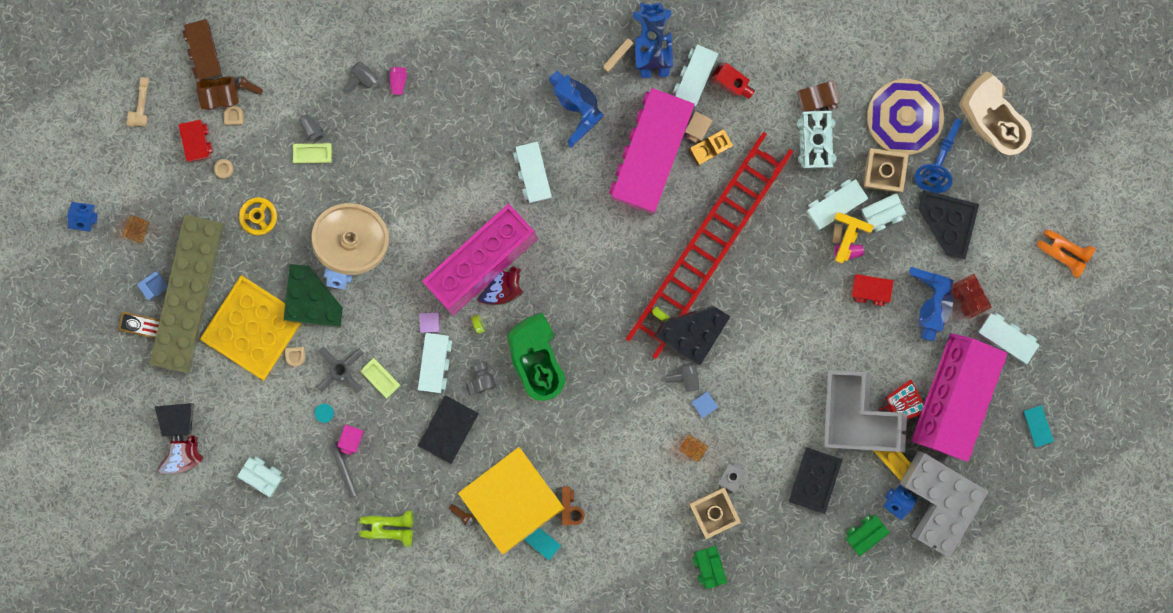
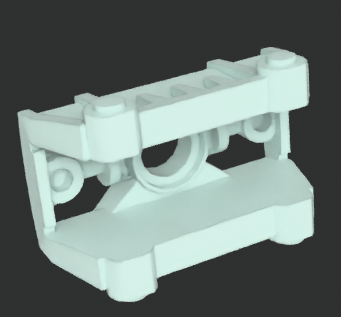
[797,111,836,168]

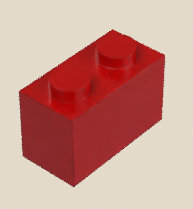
[178,119,213,163]
[851,274,894,306]

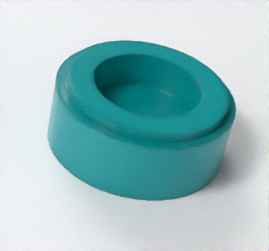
[315,404,334,423]

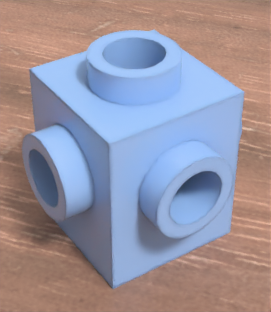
[324,267,352,290]

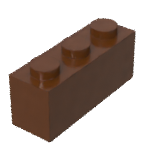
[182,19,223,81]

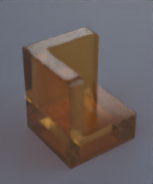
[122,215,150,243]
[679,434,709,462]

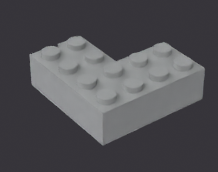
[824,370,907,452]
[899,451,988,558]

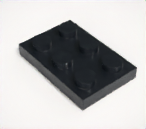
[418,395,479,464]
[788,447,843,514]

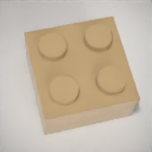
[863,148,909,194]
[689,487,741,539]

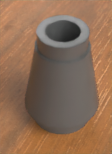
[299,114,324,144]

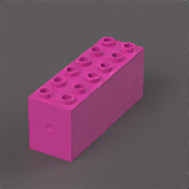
[609,88,695,215]
[422,203,538,316]
[911,333,1008,462]

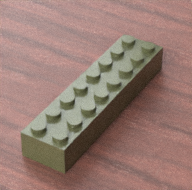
[150,214,225,373]

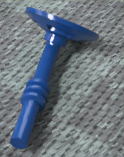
[914,118,963,193]

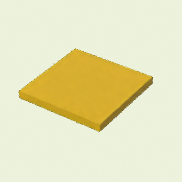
[200,275,301,381]
[458,447,565,555]

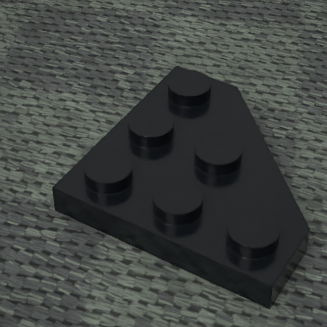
[918,190,979,260]
[654,306,730,365]

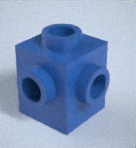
[67,202,98,232]
[883,485,917,520]

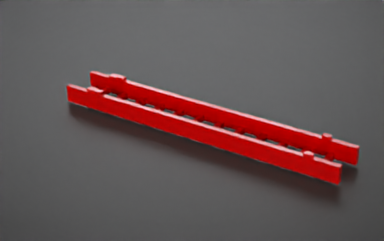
[626,131,794,359]

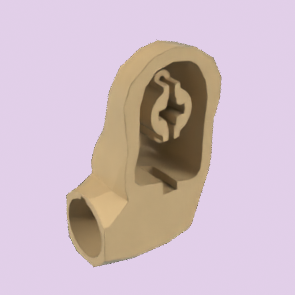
[959,71,1032,155]

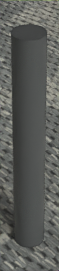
[330,442,358,498]

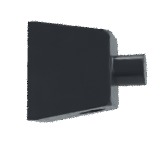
[155,403,194,441]

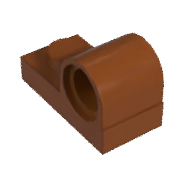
[562,486,585,525]

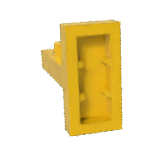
[834,212,874,264]

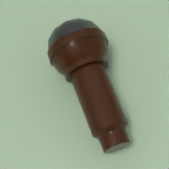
[235,76,263,95]
[449,504,475,527]

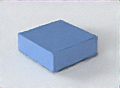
[691,392,718,418]

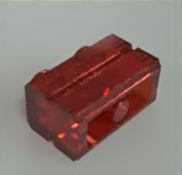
[952,273,992,319]

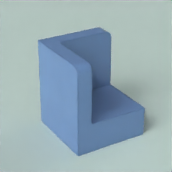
[137,271,168,301]

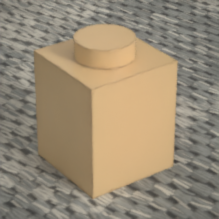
[684,111,712,143]

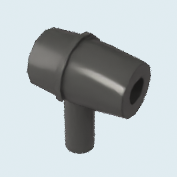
[344,61,379,93]
[666,363,699,392]

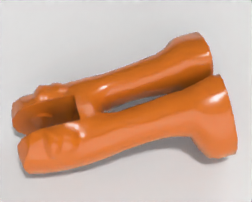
[1037,229,1096,279]

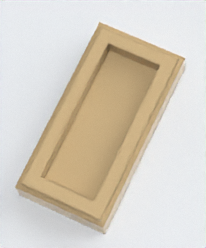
[603,38,633,73]

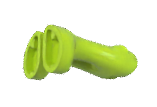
[359,510,413,547]

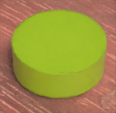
[652,306,671,322]
[471,314,485,334]

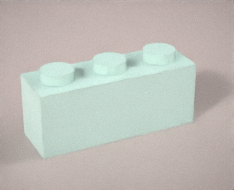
[673,45,718,108]
[513,142,552,204]
[806,179,868,231]
[977,313,1039,365]
[418,333,452,393]

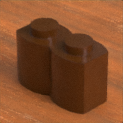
[196,76,239,110]
[797,80,841,116]

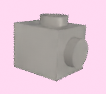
[717,462,746,493]

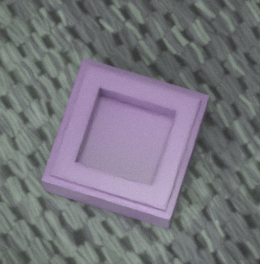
[419,313,440,333]

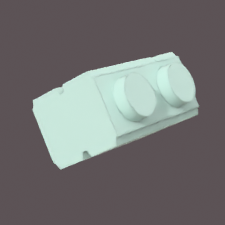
[860,193,906,232]
[237,456,284,497]

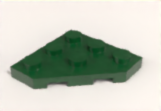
[283,264,343,328]

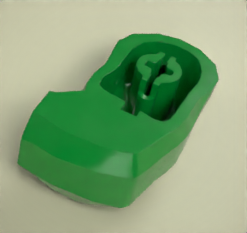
[507,312,565,401]

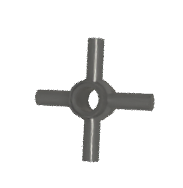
[317,346,364,393]

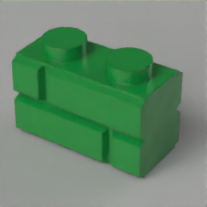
[845,514,890,557]
[692,545,728,589]

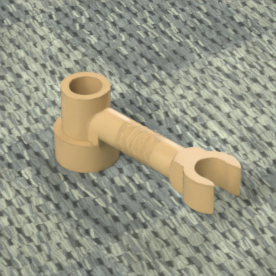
[127,77,149,127]

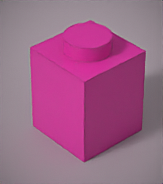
[338,425,364,455]

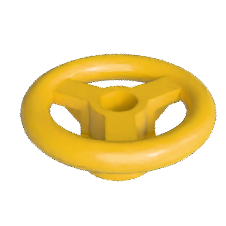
[239,197,277,235]

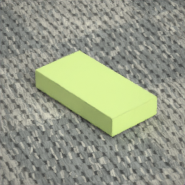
[293,143,332,163]
[360,358,400,399]

